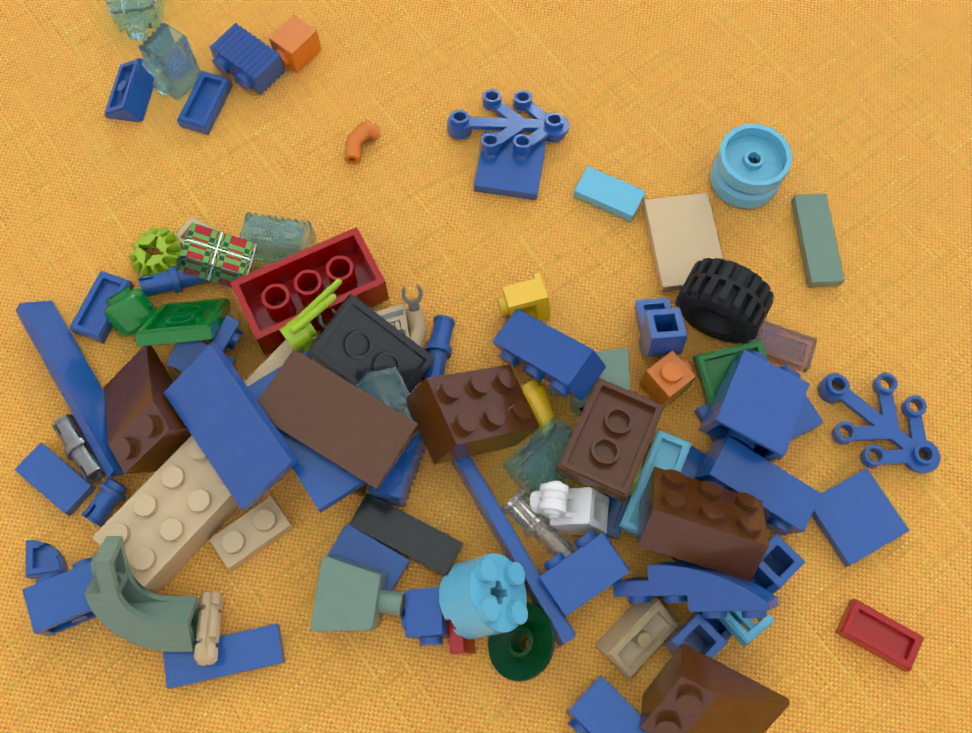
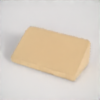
[596,596,679,680]

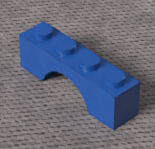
[664,534,805,659]

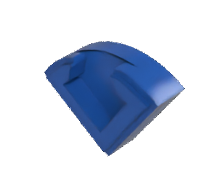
[26,540,68,579]

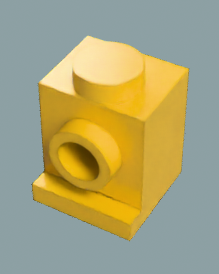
[497,272,551,321]

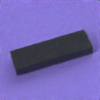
[349,493,463,577]

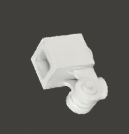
[530,481,609,535]

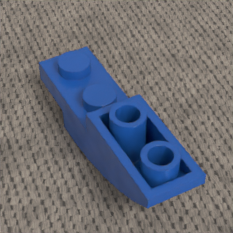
[613,561,779,619]

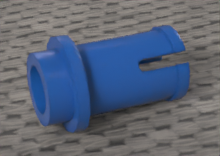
[81,478,128,527]

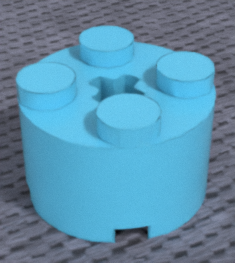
[439,553,528,639]

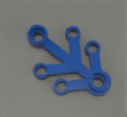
[447,89,570,156]
[817,373,940,474]

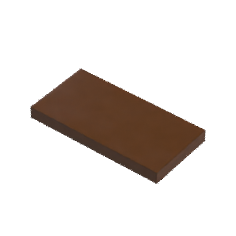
[258,349,420,491]

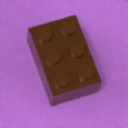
[405,365,540,465]
[638,466,769,582]

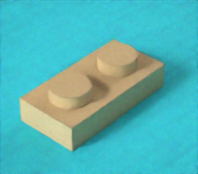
[209,496,294,571]

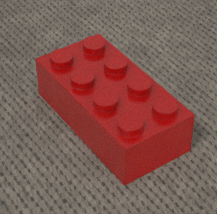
[230,227,389,355]

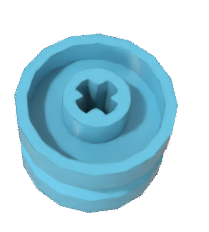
[710,124,792,209]

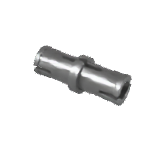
[52,414,106,483]

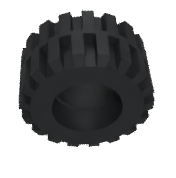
[675,258,774,344]

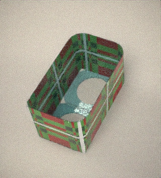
[176,222,257,288]

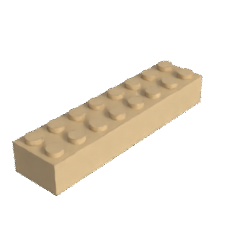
[92,335,337,593]

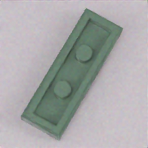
[791,194,845,288]

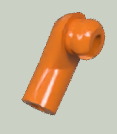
[344,121,380,164]

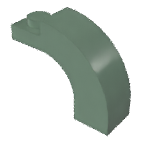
[85,536,200,652]

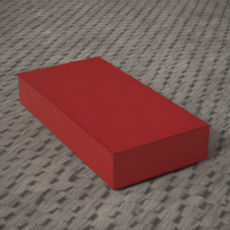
[835,598,924,672]

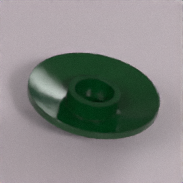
[488,602,555,682]

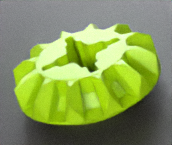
[128,227,181,277]

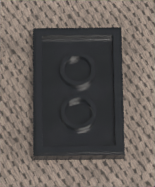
[306,294,436,411]

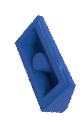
[104,58,158,122]

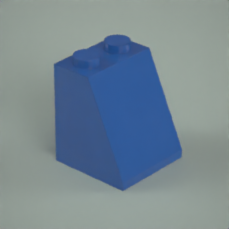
[698,350,809,461]

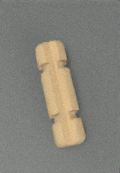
[194,591,223,666]

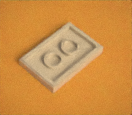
[643,193,723,292]

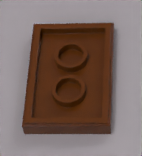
[555,378,665,503]

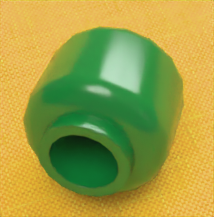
[104,286,157,337]

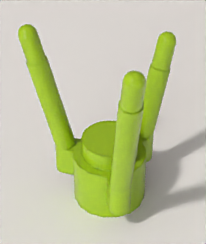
[279,279,342,351]

